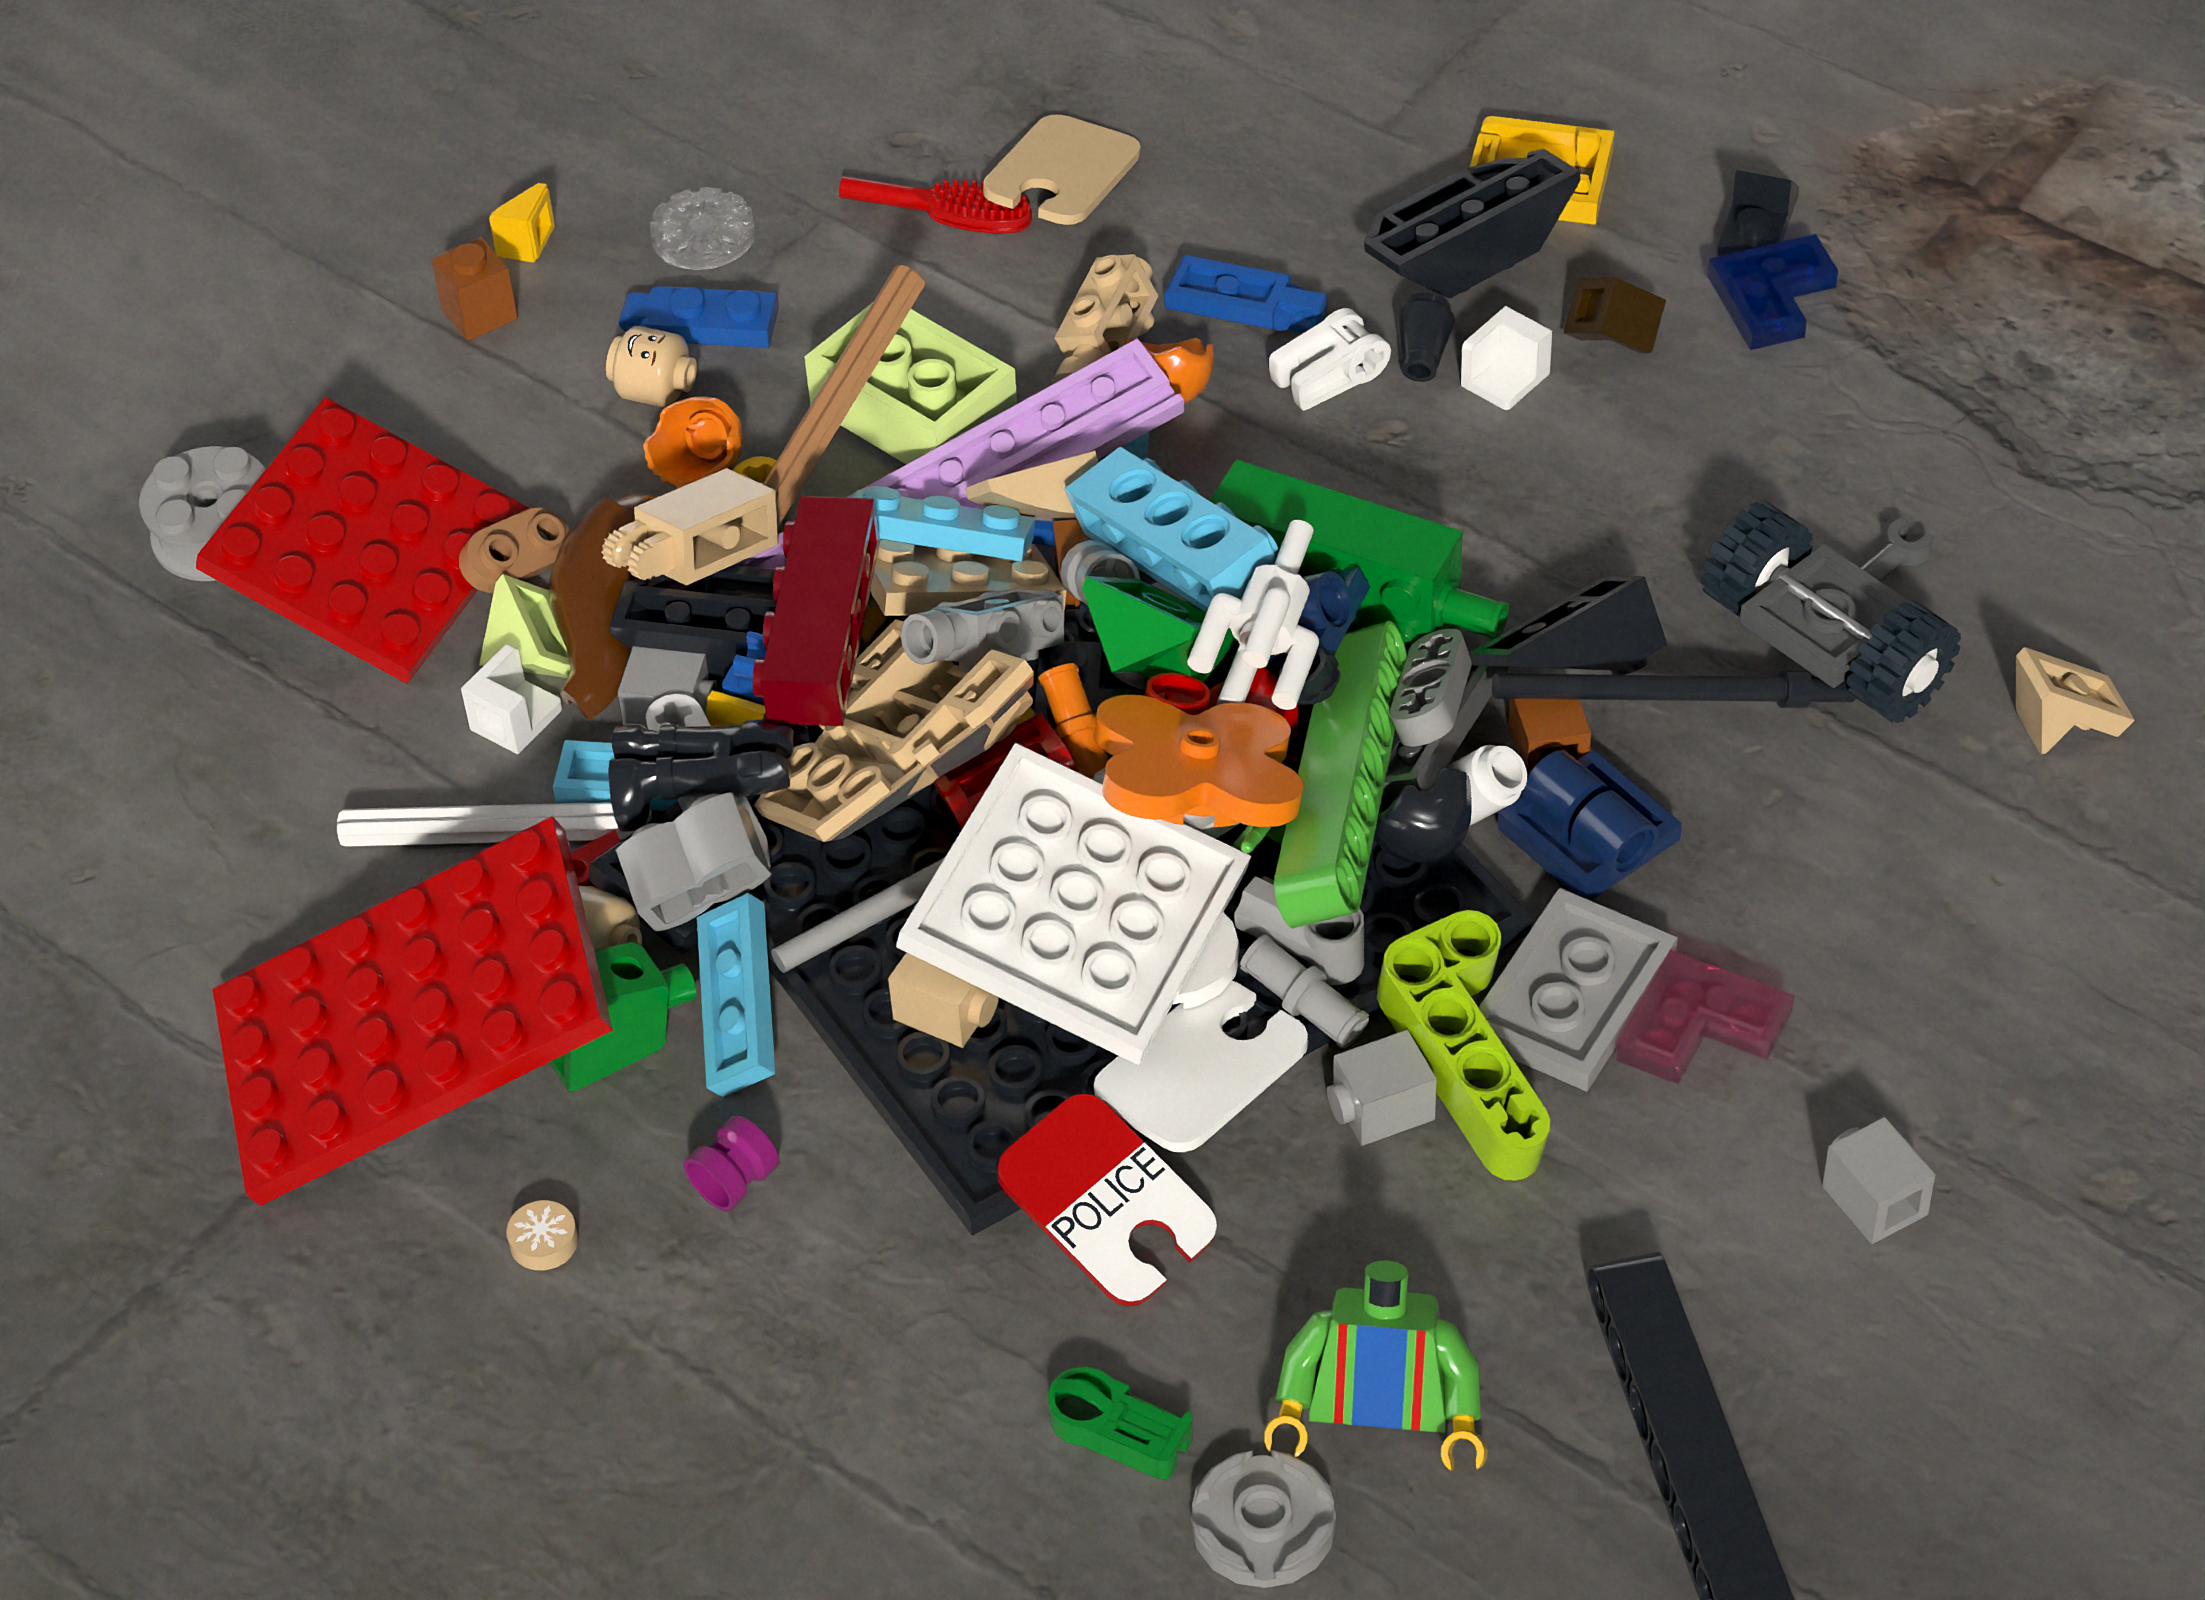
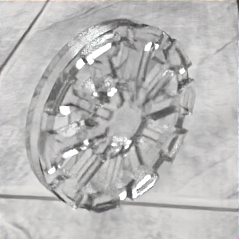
[649,187,755,270]

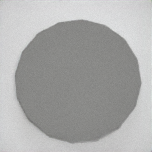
[1191,1450,1336,1588]

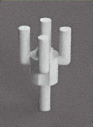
[1187,520,1319,710]

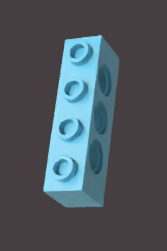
[1064,447,1279,613]

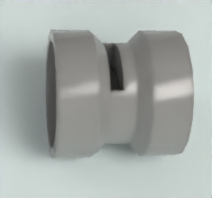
[1060,540,1140,606]

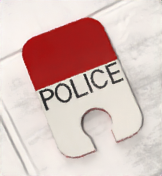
[997,1094,1217,1306]

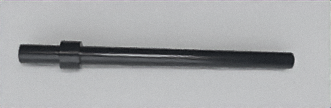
[1492,670,1856,708]

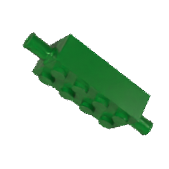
[1209,459,1509,655]

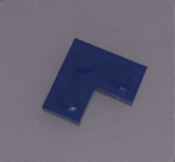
[1707,234,1838,350]

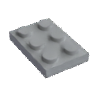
[1478,888,1678,1092]

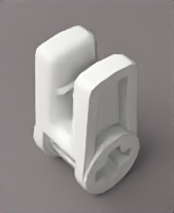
[1269,308,1391,411]

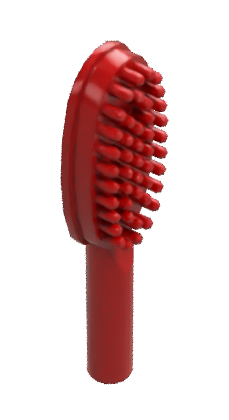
[839,176,1032,234]

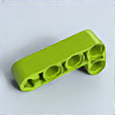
[1377,910,1550,1181]

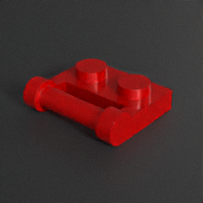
[933,713,1079,831]

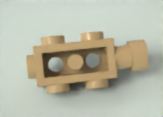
[1052,254,1158,385]

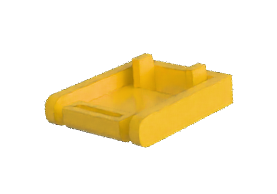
[1470,116,1615,225]

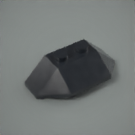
[1364,149,1581,298]
[609,565,867,689]

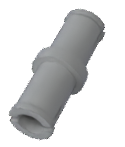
[1240,934,1369,1049]

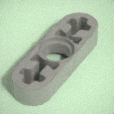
[1389,629,1472,747]

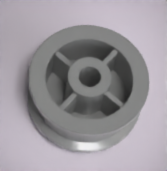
[139,446,266,581]

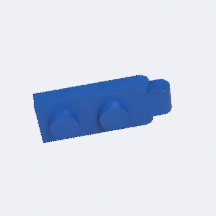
[619,286,779,348]

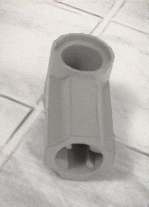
[1234,876,1364,985]

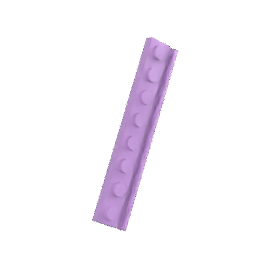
[734,338,1184,569]

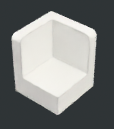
[1461,306,1552,410]
[461,644,562,754]

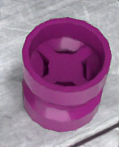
[683,1116,780,1211]

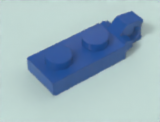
[1164,255,1328,333]

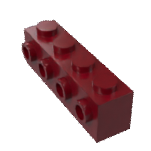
[753,496,880,726]

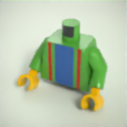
[1264,1260,1488,1471]

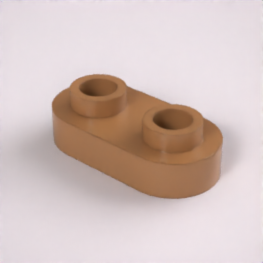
[459,508,570,593]

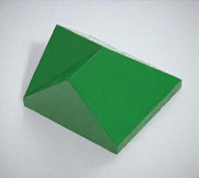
[1082,576,1237,682]

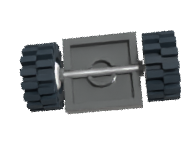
[1701,501,1961,723]

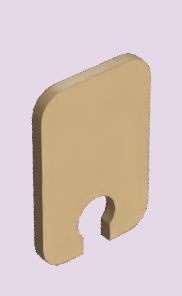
[983,115,1141,225]

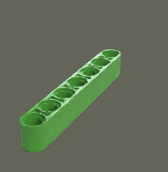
[1274,621,1407,929]

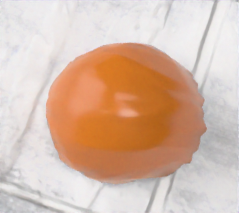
[1125,338,1215,404]
[643,397,743,488]

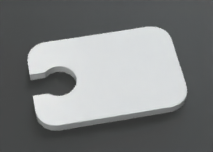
[1094,981,1308,1152]

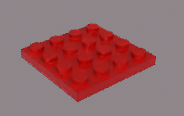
[196,397,531,685]

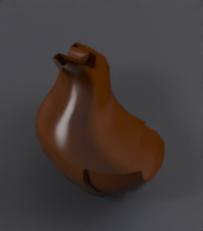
[549,493,657,721]

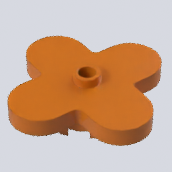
[1093,695,1304,827]

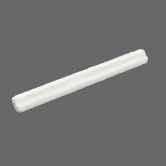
[337,802,653,847]

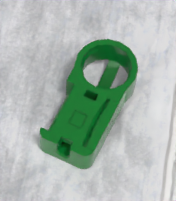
[1047,1366,1193,1480]

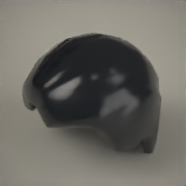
[1374,768,1472,864]

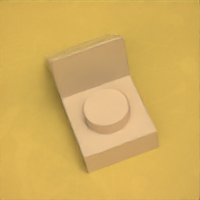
[2016,647,2135,754]

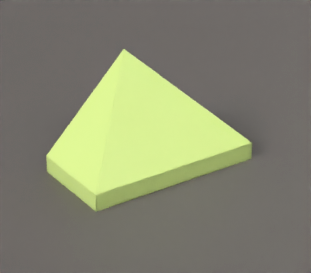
[479,574,571,678]

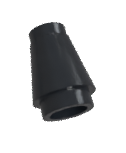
[1398,292,1455,382]

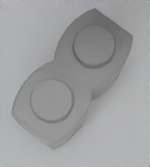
[616,792,772,932]

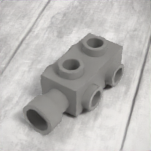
[901,588,1064,672]

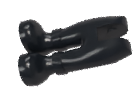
[608,719,794,832]

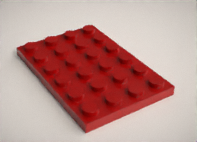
[212,816,613,1206]

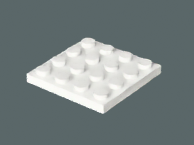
[896,743,1251,1065]

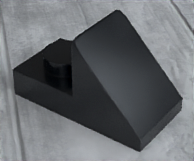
[1717,170,1799,268]

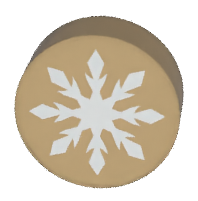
[506,1200,578,1271]

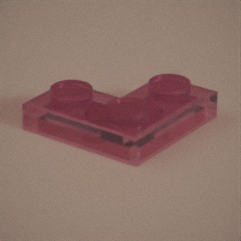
[1616,950,1795,1084]

